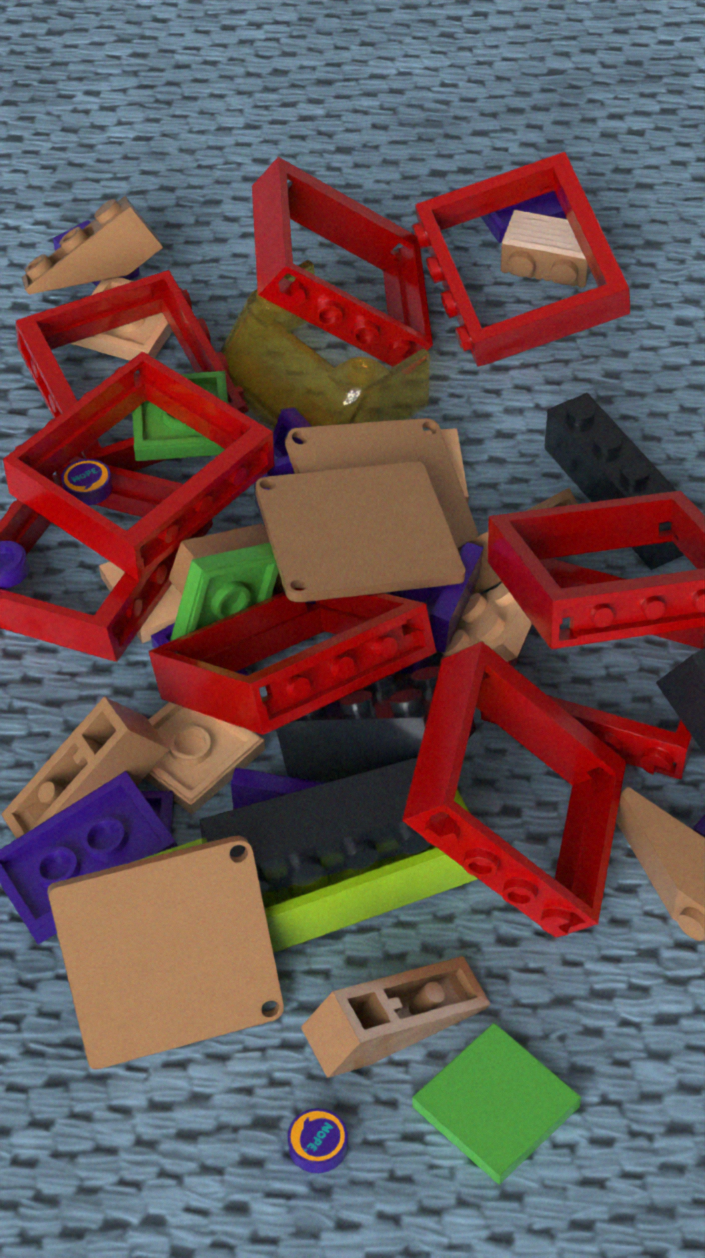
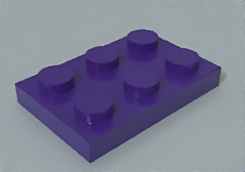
[0,771,178,945]

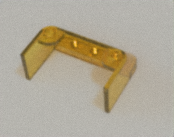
[220,259,430,430]

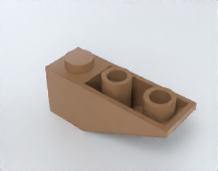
[22,196,163,295]

